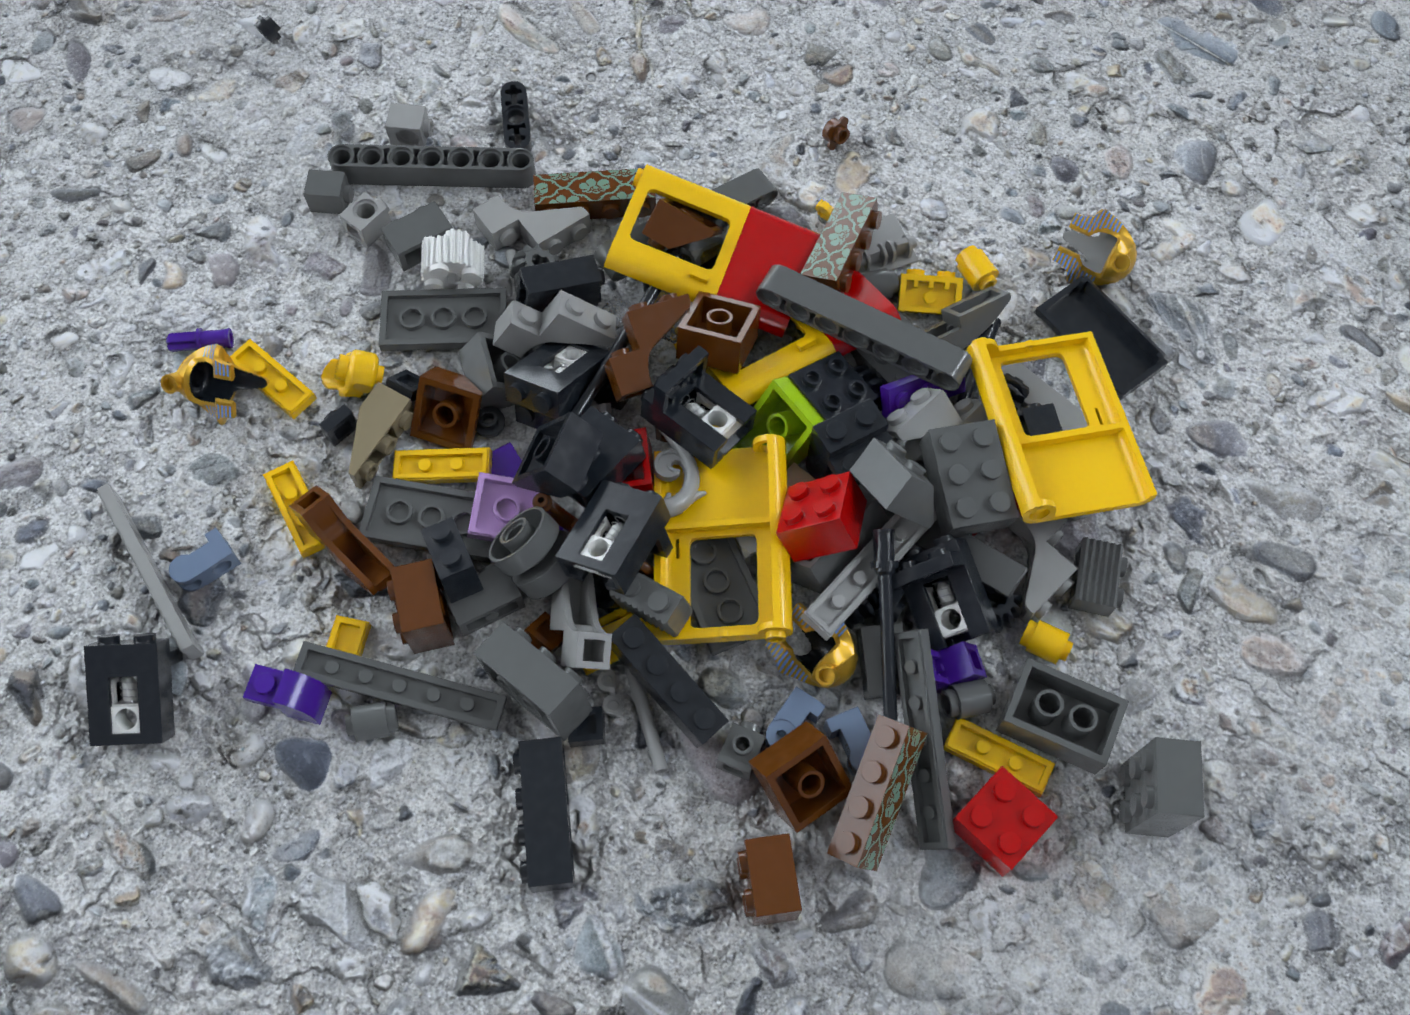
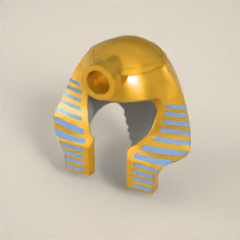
[1053,209,1137,285]

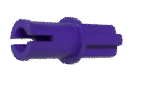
[166,328,234,352]

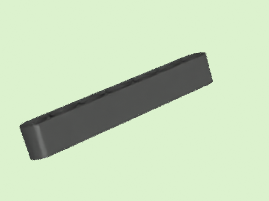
[327,144,536,188]
[594,168,778,282]
[756,264,972,391]

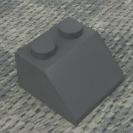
[458,331,533,409]
[849,438,934,528]

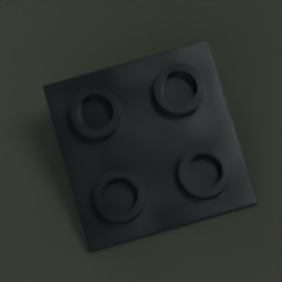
[788,351,879,420]

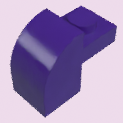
[931,641,987,693]
[242,664,332,725]

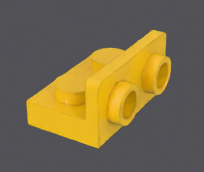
[897,269,964,315]

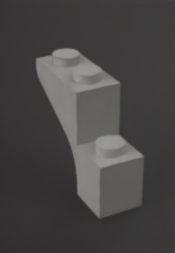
[473,195,591,255]
[493,290,617,357]
[887,388,988,441]
[1008,512,1078,625]
[550,572,612,670]

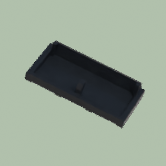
[1034,276,1168,401]

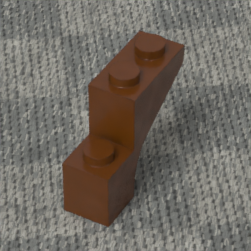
[604,293,691,403]
[289,485,395,595]

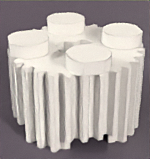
[421,229,484,290]

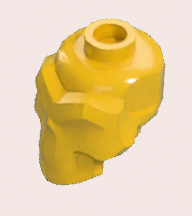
[321,349,385,397]

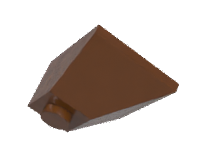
[642,198,725,251]
[410,366,483,449]

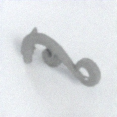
[653,430,707,518]

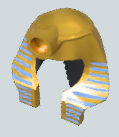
[161,344,270,425]
[765,603,858,689]

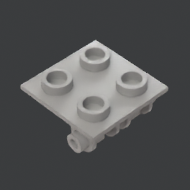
[858,213,919,273]

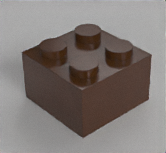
[676,291,761,374]
[387,558,455,654]
[748,721,852,833]
[736,833,802,927]

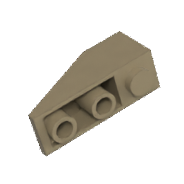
[348,382,414,489]

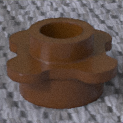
[822,116,850,150]

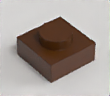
[524,611,563,653]

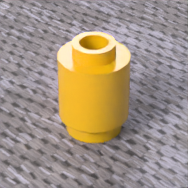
[955,245,999,291]
[1019,619,1074,665]

